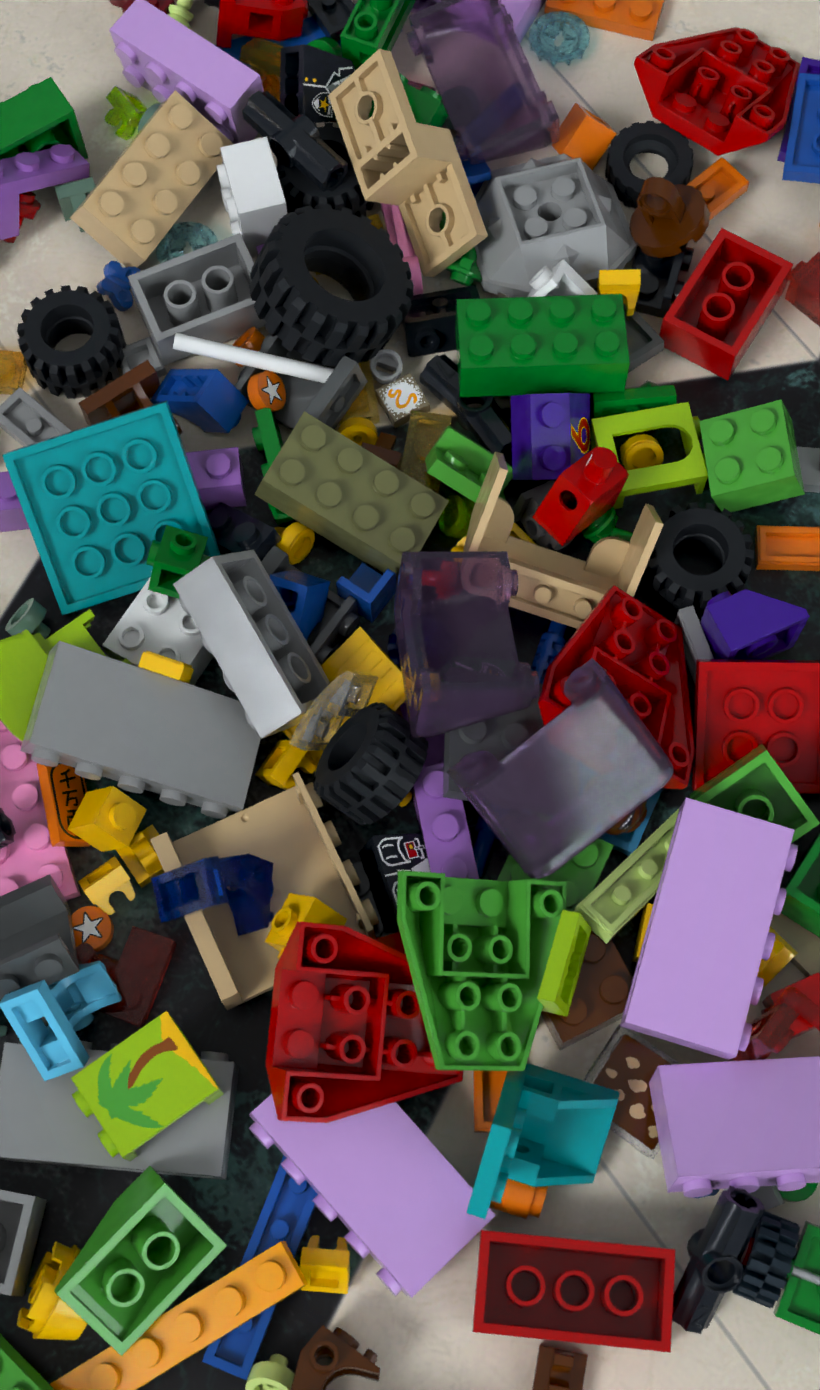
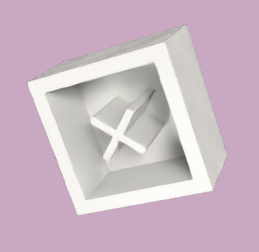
[216,137,287,257]
[102,577,214,685]

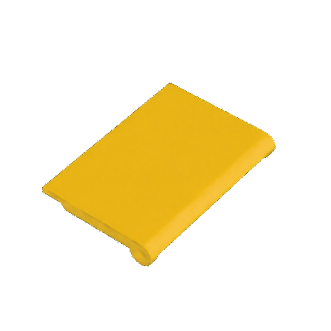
[283,627,417,771]

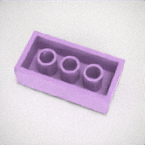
[109,0,264,144]

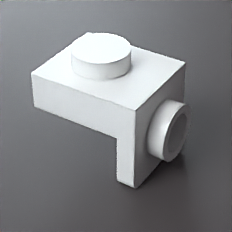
[528,259,598,297]

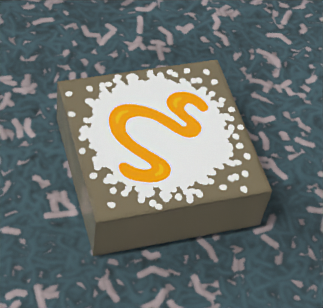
[375,372,430,428]

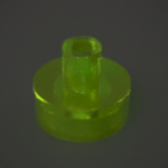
[439,495,475,539]

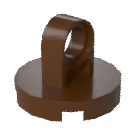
[629,177,710,258]

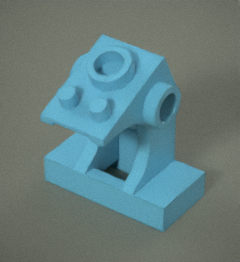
[0,961,122,1081]

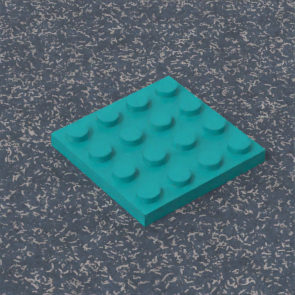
[2,400,221,615]

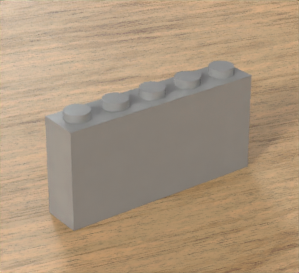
[20,641,261,819]
[0,1039,239,1180]

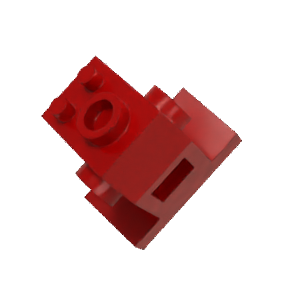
[216,0,308,48]

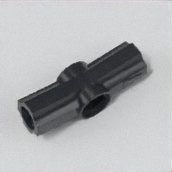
[419,354,512,461]

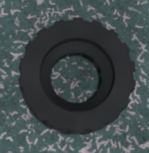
[605,121,694,209]

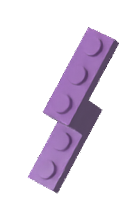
[0,144,90,240]
[400,699,479,879]

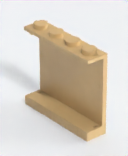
[150,772,380,1010]

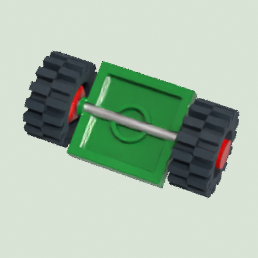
[732,1211,820,1335]

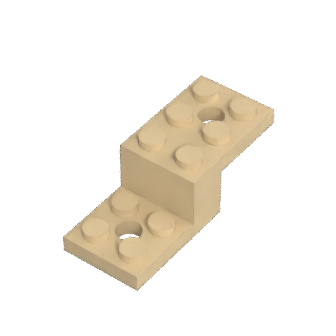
[328,49,488,277]

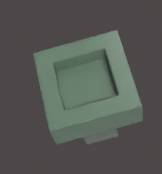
[55,177,95,232]

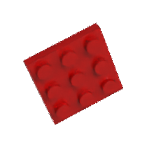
[692,659,820,793]

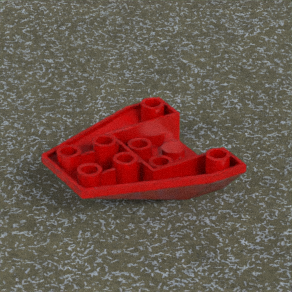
[634,27,800,156]
[538,585,695,790]
[266,921,463,1123]

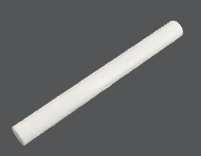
[173,333,334,383]

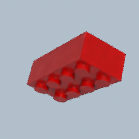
[472,1230,676,1353]

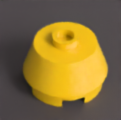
[17,1241,87,1340]

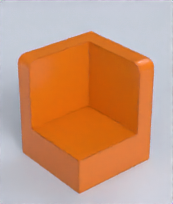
[550,103,617,171]

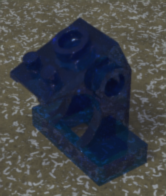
[151,854,274,936]

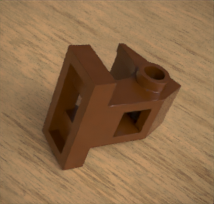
[79,360,183,435]
[291,1325,380,1390]

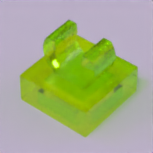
[104,86,147,140]

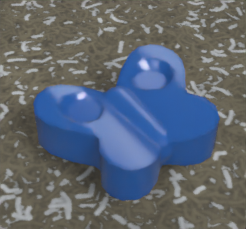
[97,261,141,312]

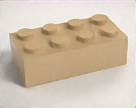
[70,90,233,267]

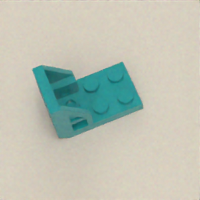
[466,1064,620,1219]

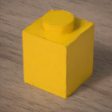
[67,786,147,852]

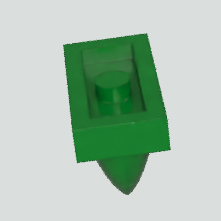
[591,381,677,419]

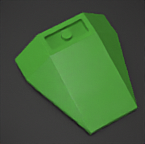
[397,871,566,1071]

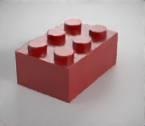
[659,228,793,381]

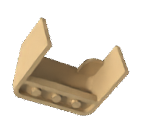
[460,451,664,629]

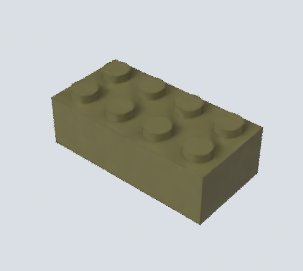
[254,411,449,582]

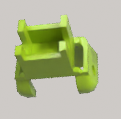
[0,609,131,743]

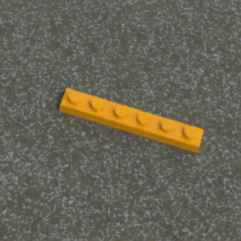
[50,1240,308,1390]

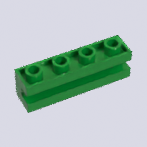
[340,0,416,70]

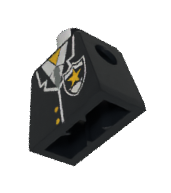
[280,44,354,123]

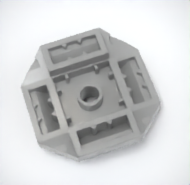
[475,154,636,298]

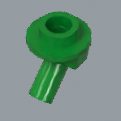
[446,247,482,286]
[582,507,633,544]

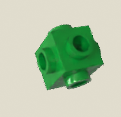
[146,525,212,599]

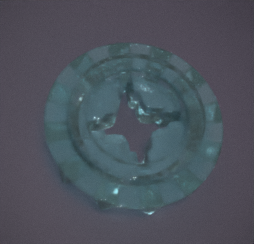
[529,11,590,67]
[156,222,218,264]

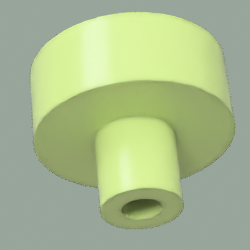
[245,1354,295,1390]

